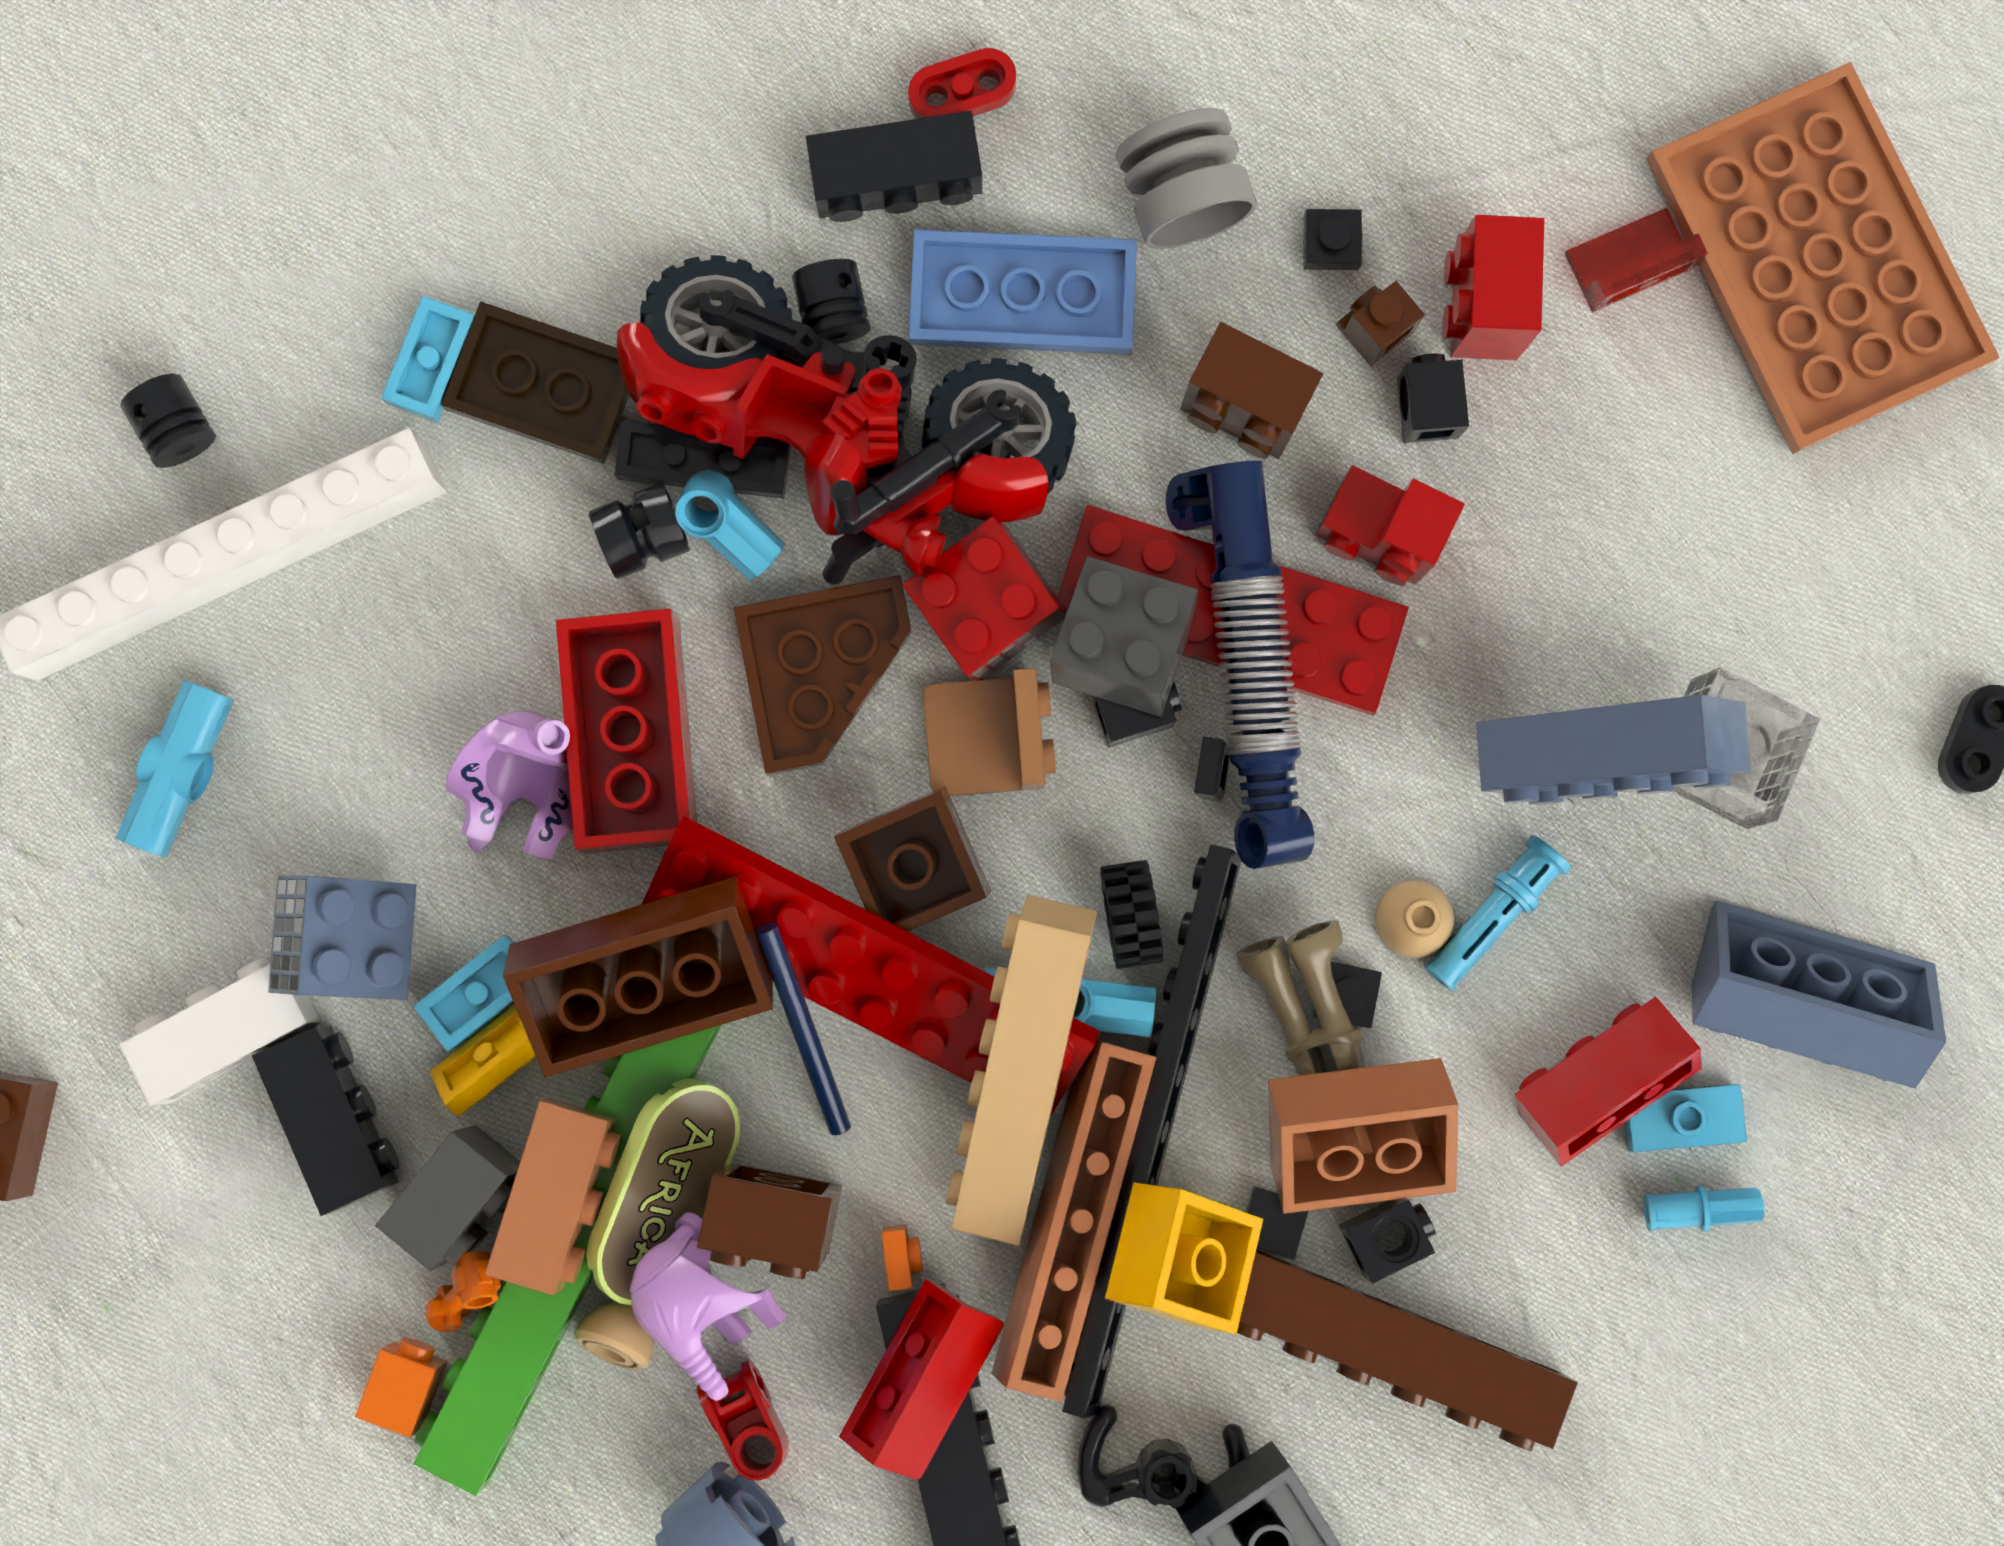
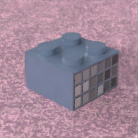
[268,876,417,1000]

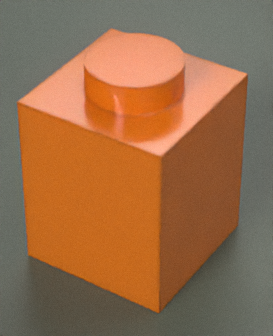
[355,1338,448,1437]

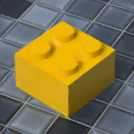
[1105,1182,1263,1335]

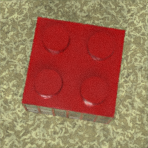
[902,516,1068,681]

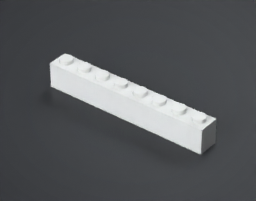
[0,427,448,681]

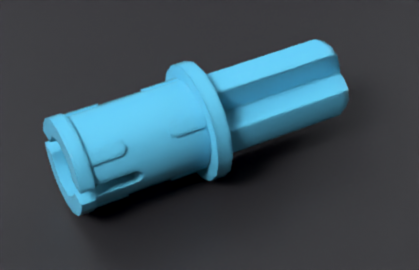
[1643,1185,1765,1232]

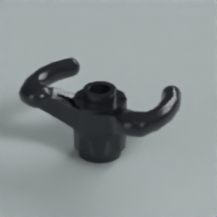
[1077,1405,1250,1509]

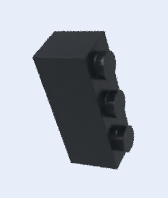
[805,111,982,222]
[252,1026,400,1216]

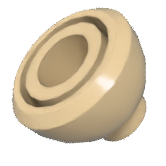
[1375,880,1455,959]
[574,1301,654,1370]

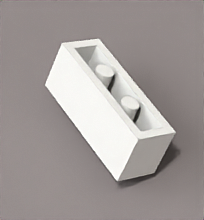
[119,957,322,1106]

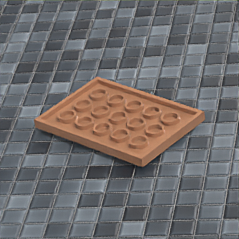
[1646,62,2000,454]

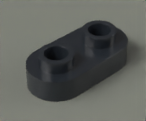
[1938,685,2004,794]

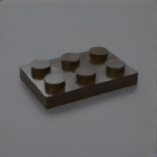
[442,301,629,464]

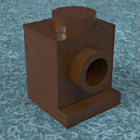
[1336,280,1425,366]

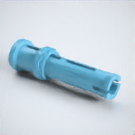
[1424,835,1571,992]

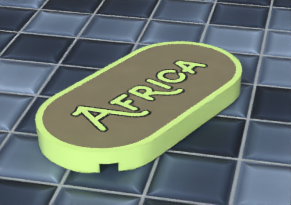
[586,1078,740,1305]

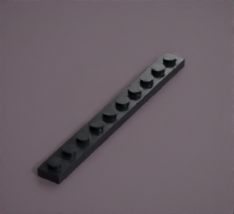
[1062,844,1242,1419]

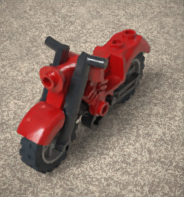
[616,255,1076,585]

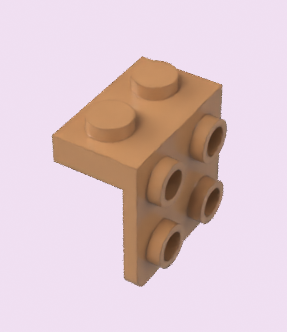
[923,668,1056,796]

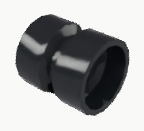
[589,482,691,579]

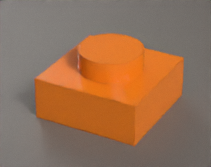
[881,1224,923,1291]

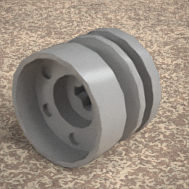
[1116,108,1258,249]

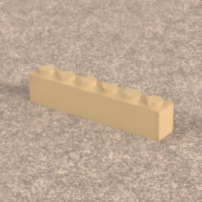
[946,894,1098,1246]

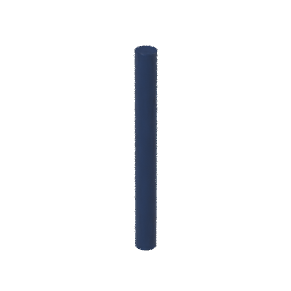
[755,923,851,1135]

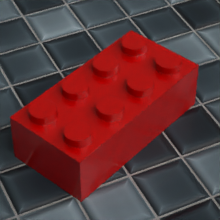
[556,609,697,854]

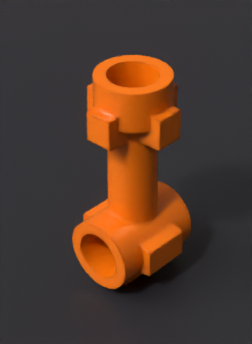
[425,1251,501,1332]

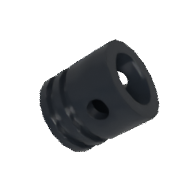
[792,259,871,345]
[120,373,216,468]

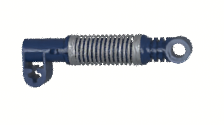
[1166,461,1314,869]

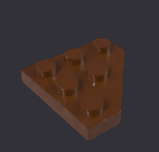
[734,575,912,776]

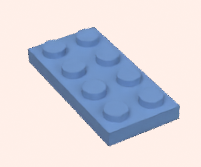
[909,230,1137,355]

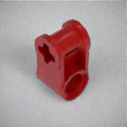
[696,1359,789,1481]

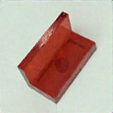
[1565,208,1708,313]

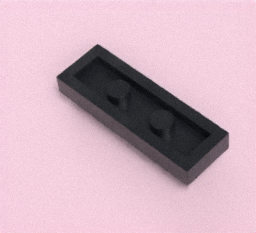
[614,420,791,499]

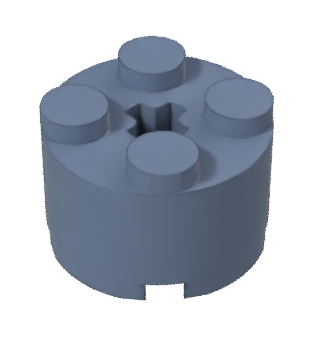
[655,1462,795,1546]

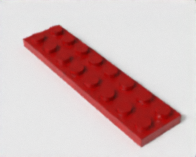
[641,816,1100,1117]

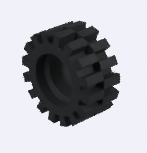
[1100,860,1163,969]

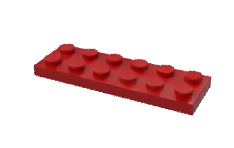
[1058,505,1409,716]

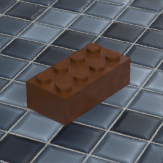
[503,876,773,1078]

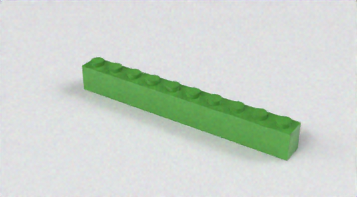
[413,1025,722,1496]

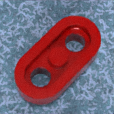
[908,48,1016,119]

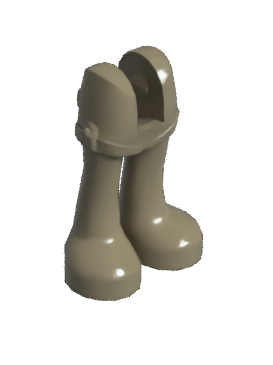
[1236,920,1364,1076]

